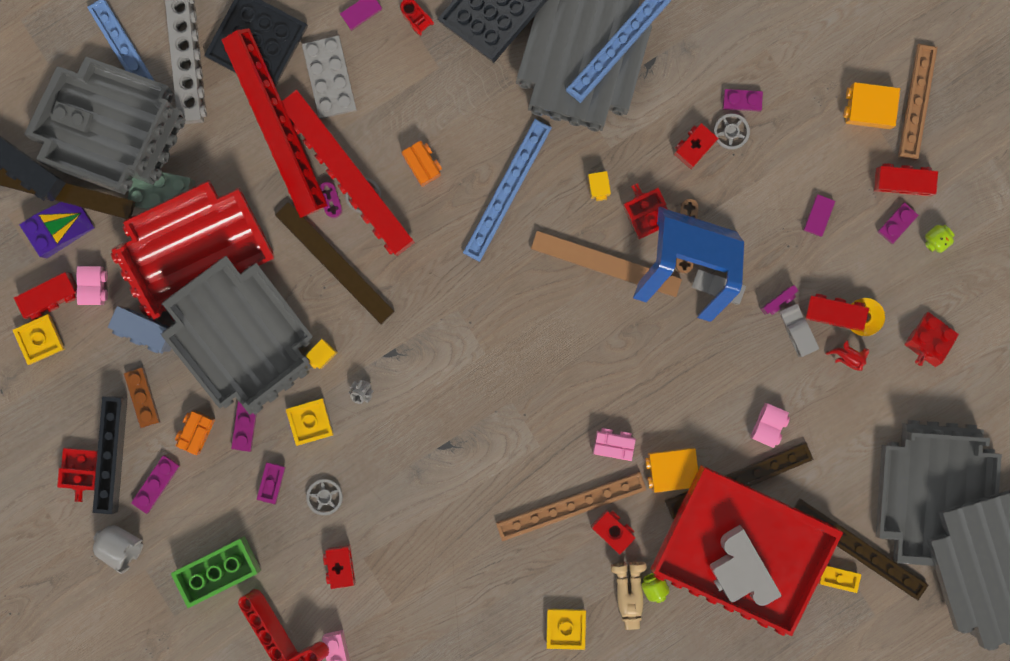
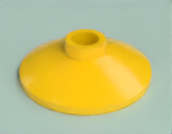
[850,298,885,336]

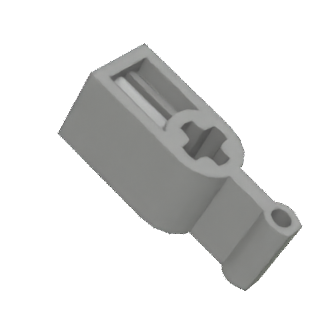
[691,269,746,305]
[779,304,819,357]

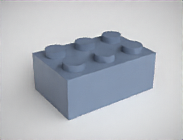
[107,306,171,354]

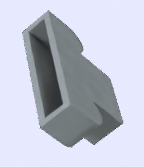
[710,525,782,606]

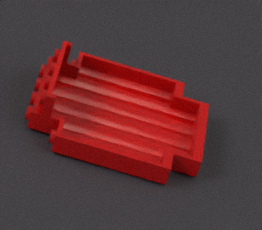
[111,180,275,322]

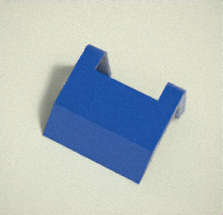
[633,207,744,322]

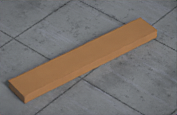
[898,44,938,160]

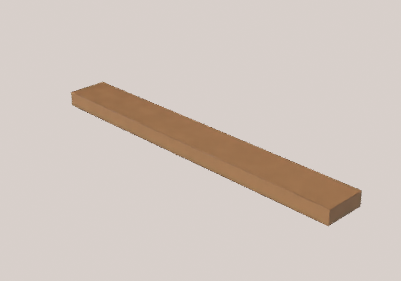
[531,231,682,297]
[496,472,647,541]

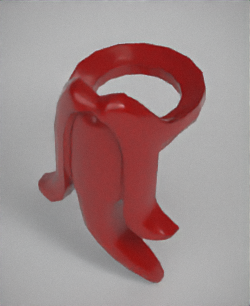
[825,340,869,371]

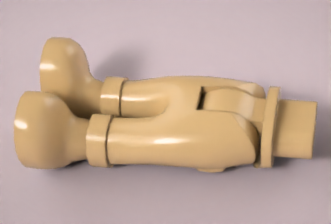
[611,561,647,630]

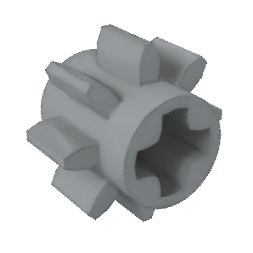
[348,380,374,404]

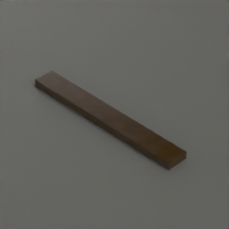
[0,168,136,219]
[275,202,395,325]
[665,442,814,519]
[794,498,929,601]

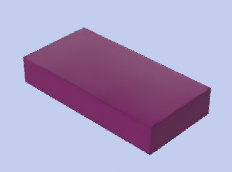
[340,0,383,31]
[803,194,835,237]

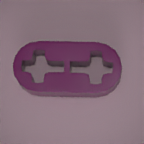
[320,182,342,218]

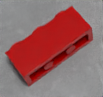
[874,163,938,196]
[14,272,77,320]
[806,293,869,332]

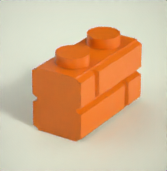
[401,141,442,187]
[175,410,215,455]

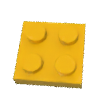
[13,314,65,365]
[286,398,334,446]
[546,609,586,650]

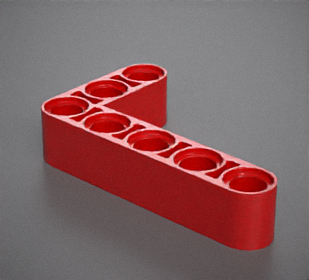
[238,589,329,661]

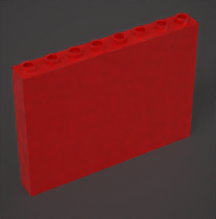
[650,465,843,636]

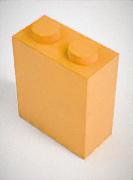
[843,82,900,129]
[645,447,698,493]

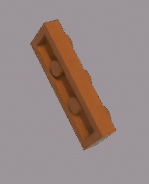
[124,368,160,428]

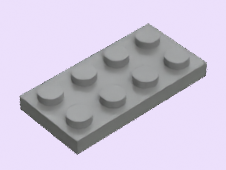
[302,35,357,119]

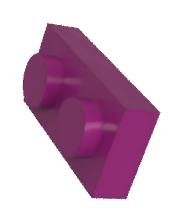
[723,89,763,112]
[877,203,919,244]
[760,285,799,315]
[256,462,286,504]

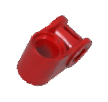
[400,0,434,36]

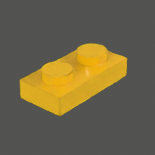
[819,566,862,593]

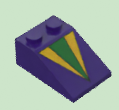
[19,202,95,259]

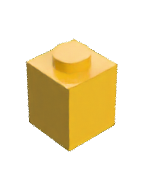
[587,171,611,201]
[306,339,338,369]

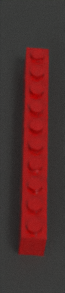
[222,28,328,218]
[282,90,415,256]

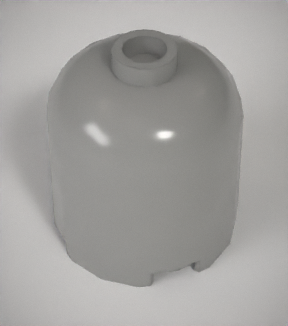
[93,525,143,574]

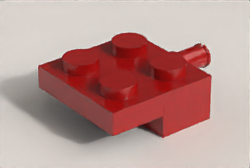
[623,183,667,240]
[904,312,959,367]
[57,448,98,502]

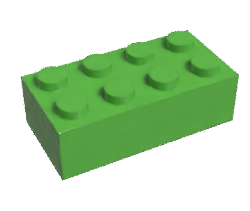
[171,536,261,608]

